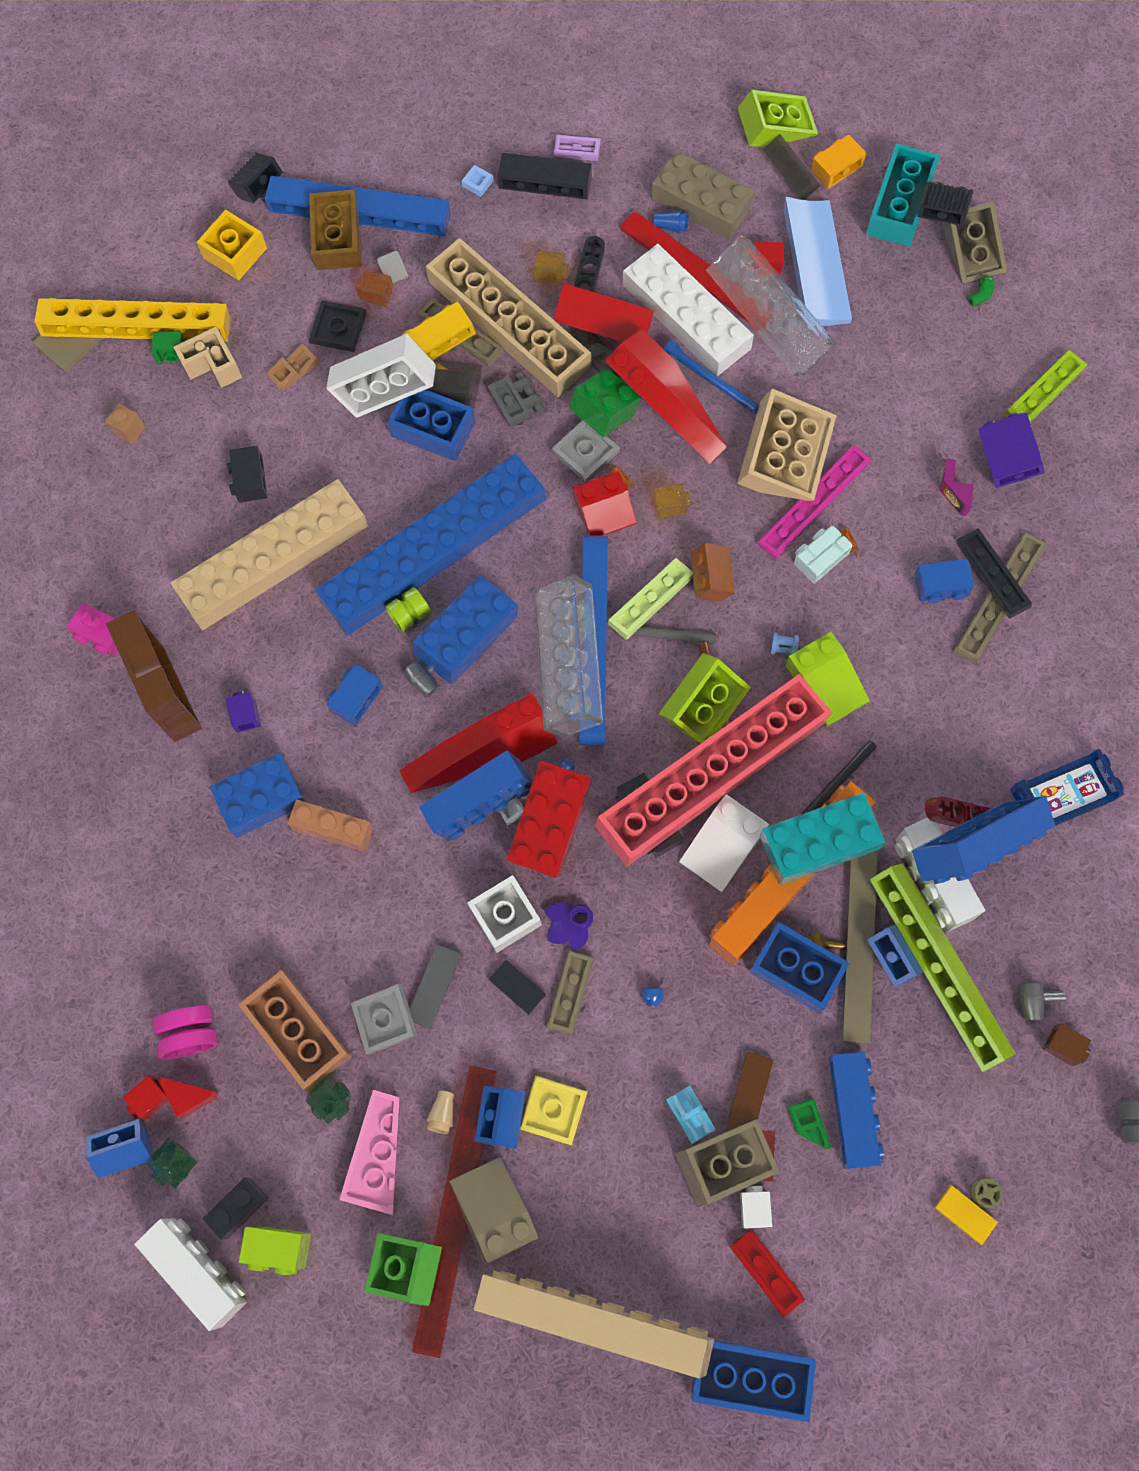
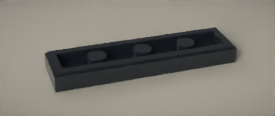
[957,528,1032,619]

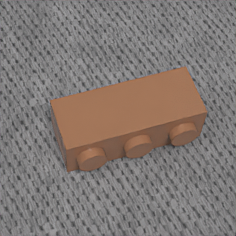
[287,800,374,852]

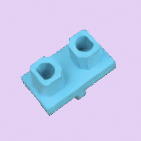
[666,1086,716,1144]

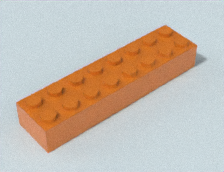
[709,781,876,967]

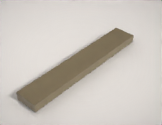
[954,532,1047,664]

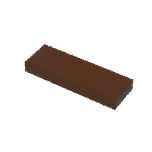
[725,1051,774,1132]

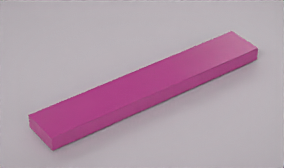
[757,445,872,560]

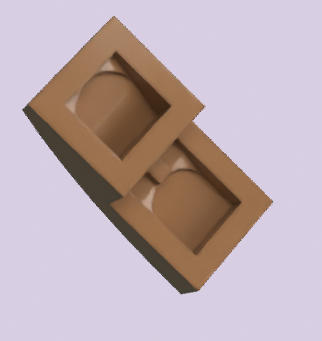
[267,343,320,390]

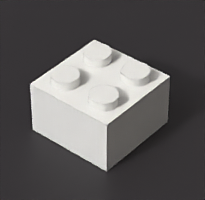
[468,875,542,953]

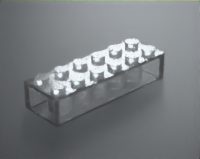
[706,235,837,377]
[534,574,603,737]

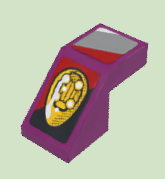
[939,459,974,516]

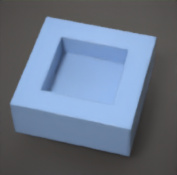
[462,165,494,197]

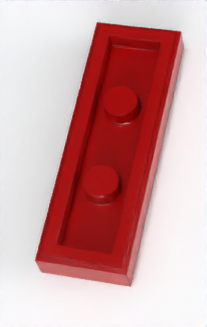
[729,1228,806,1318]

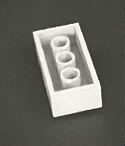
[326,334,436,418]
[895,818,985,933]
[134,1218,248,1331]

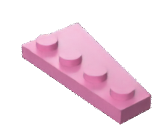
[339,1090,399,1215]

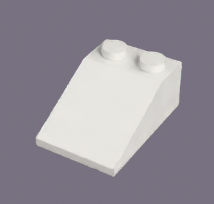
[679,794,769,892]

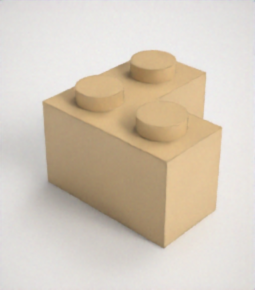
[174,327,242,388]

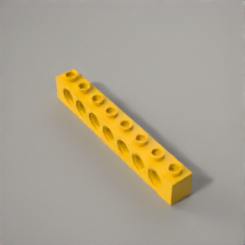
[34,298,230,342]

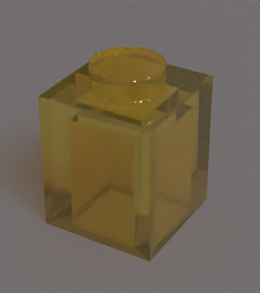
[533,249,569,286]
[653,483,691,519]

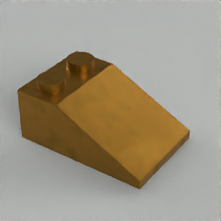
[309,190,362,270]

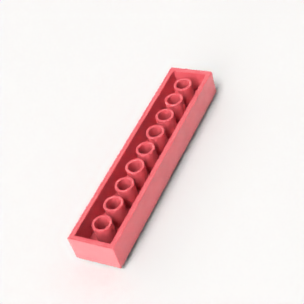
[594,674,832,868]

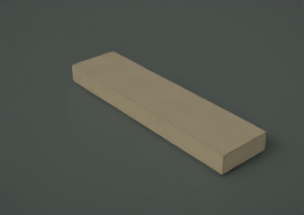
[418,298,504,367]

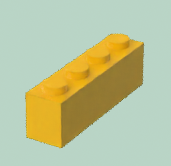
[402,301,476,361]

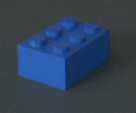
[387,390,476,461]
[209,753,305,838]
[749,922,850,1014]

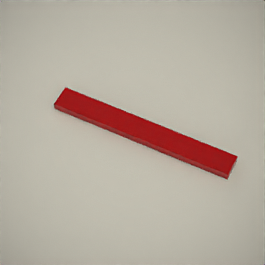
[620,211,778,332]

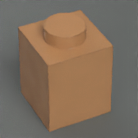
[105,403,146,445]

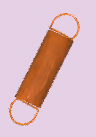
[609,463,637,494]
[840,523,860,559]

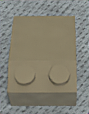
[942,201,1008,283]
[675,1119,779,1207]
[449,1157,539,1264]

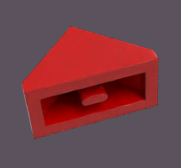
[159,1077,219,1118]

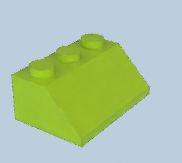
[659,653,751,745]

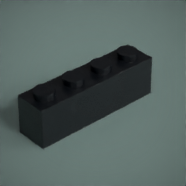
[497,153,592,200]

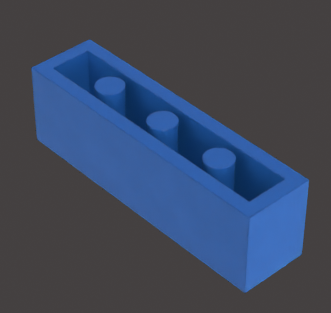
[828,1052,884,1169]

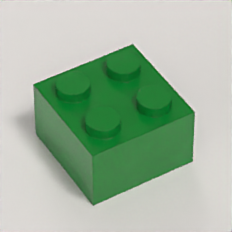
[569,367,641,437]

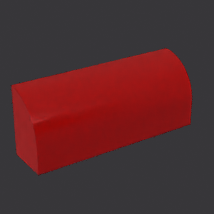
[553,283,654,342]

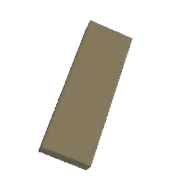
[546,950,594,1035]

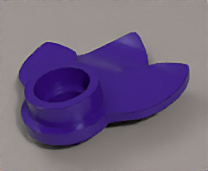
[544,902,593,951]

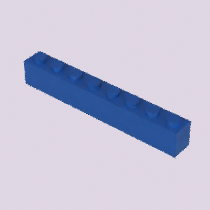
[265,176,451,236]

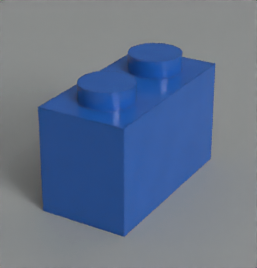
[914,559,974,603]
[326,664,383,727]
[867,925,924,987]
[474,1086,526,1149]
[86,1119,152,1178]

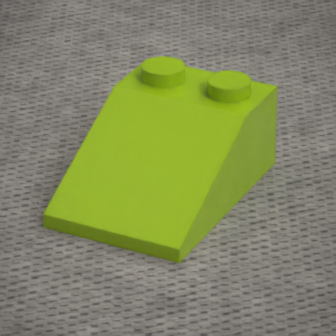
[738,90,818,147]
[786,632,870,727]

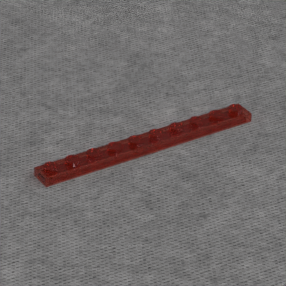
[412,1066,497,1358]

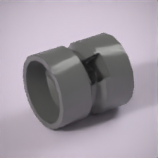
[1116,1101,1139,1143]

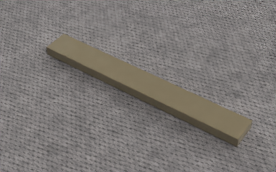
[842,850,878,1044]

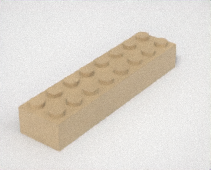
[426,238,591,397]
[171,479,368,631]
[474,1270,714,1378]

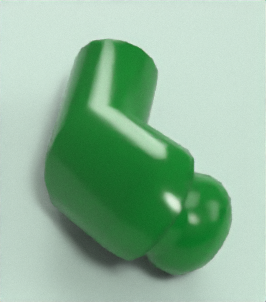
[967,276,995,307]

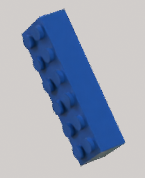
[912,795,1056,884]

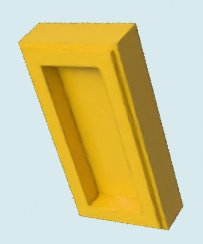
[934,1185,998,1245]

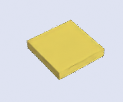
[520,1075,587,1146]

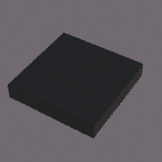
[309,300,367,352]

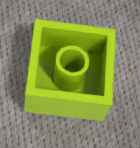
[239,1226,311,1275]

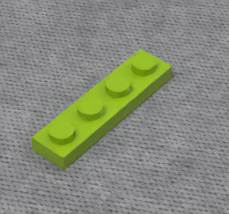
[1005,350,1088,423]

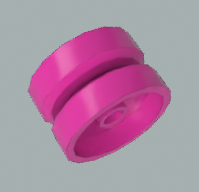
[151,1006,219,1059]

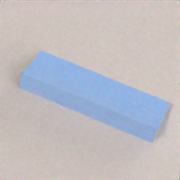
[783,197,852,328]

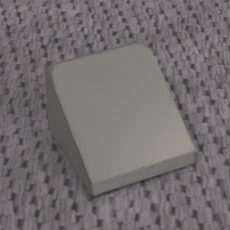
[377,251,409,286]

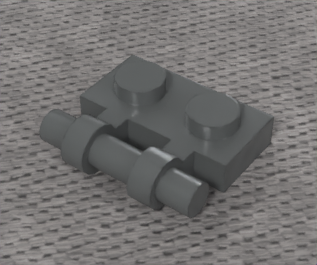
[487,371,545,428]

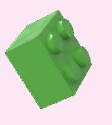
[364,1233,442,1306]

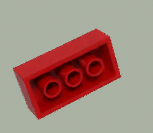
[506,761,593,878]

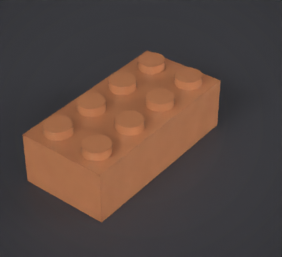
[238,970,352,1092]

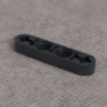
[574,236,605,292]

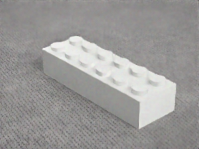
[623,244,754,376]

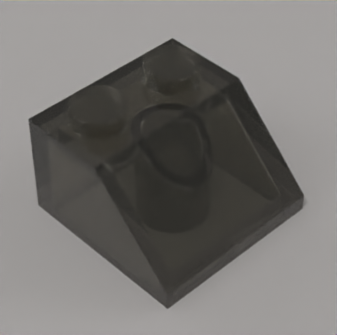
[426,360,483,408]

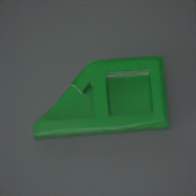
[787,1098,831,1149]

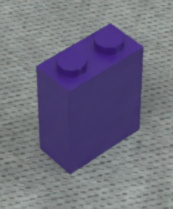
[978,412,1045,488]

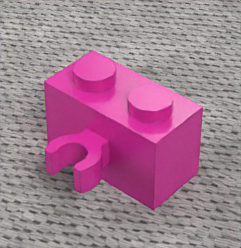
[66,603,118,656]

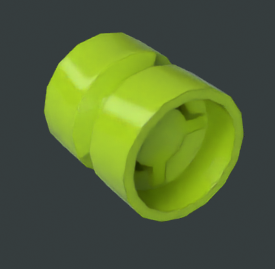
[385,587,432,633]

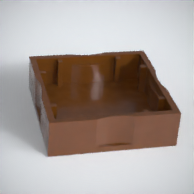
[106,610,202,742]

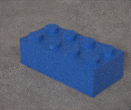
[413,575,518,685]
[419,750,533,840]
[690,1339,816,1423]

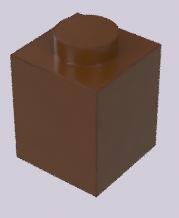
[1042,1023,1091,1066]

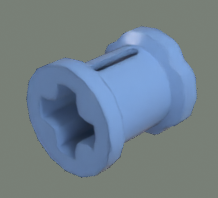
[770,632,799,655]

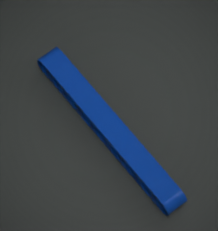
[579,535,608,746]

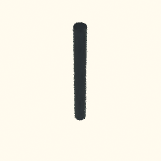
[802,740,877,814]

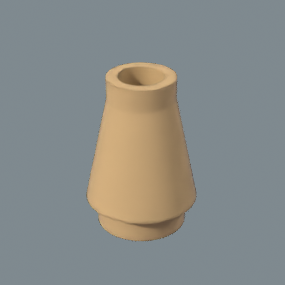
[426,1091,454,1134]

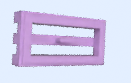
[553,135,601,161]

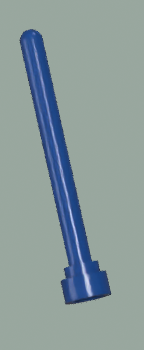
[663,339,759,413]

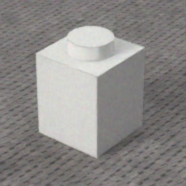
[739,1186,772,1228]

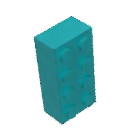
[866,143,941,247]
[760,792,885,885]

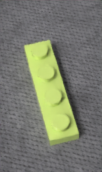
[608,558,693,640]

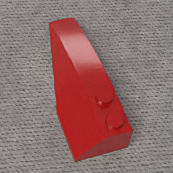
[605,329,727,464]
[399,693,558,793]

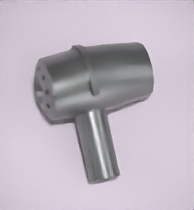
[403,661,439,698]
[1019,981,1066,1020]

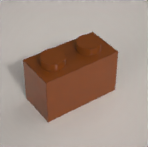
[691,543,735,601]

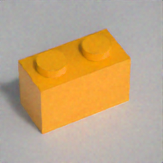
[811,135,866,189]

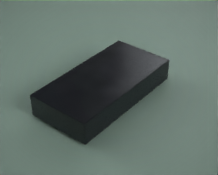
[488,960,546,1015]

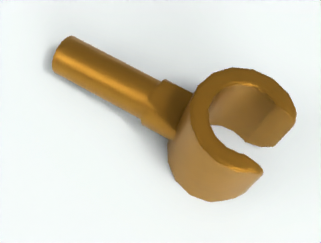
[808,933,846,949]

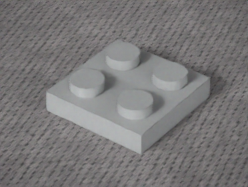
[552,420,620,482]
[351,984,418,1055]

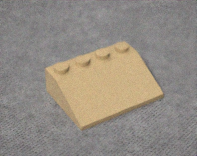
[737,389,837,501]

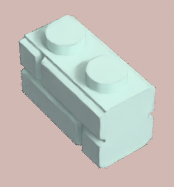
[794,526,852,584]

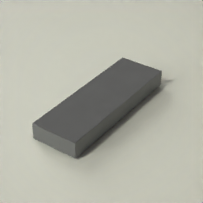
[410,944,462,1029]

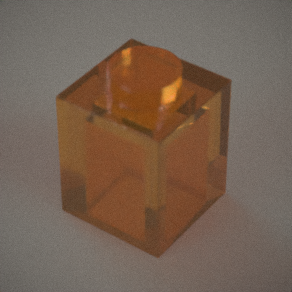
[356,270,394,307]

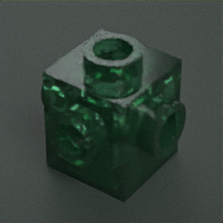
[306,1074,351,1124]
[146,1137,198,1189]

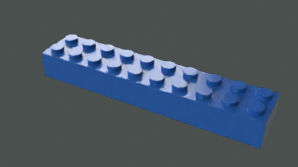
[315,453,546,637]

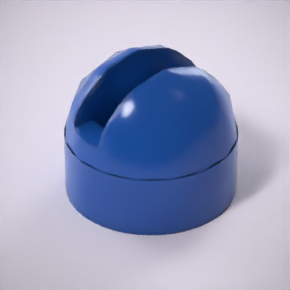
[642,988,663,1007]

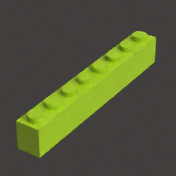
[870,863,1016,1072]

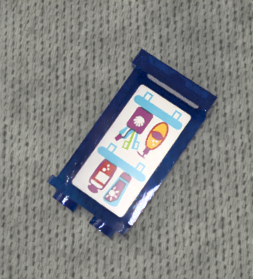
[1010,749,1124,828]

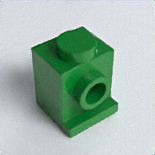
[152,331,185,365]

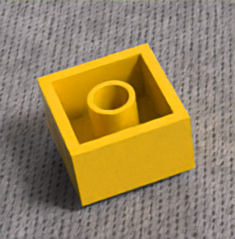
[197,210,267,281]

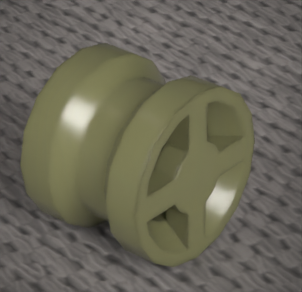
[970,1178,1003,1208]

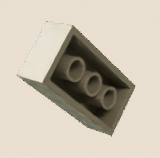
[652,151,755,240]

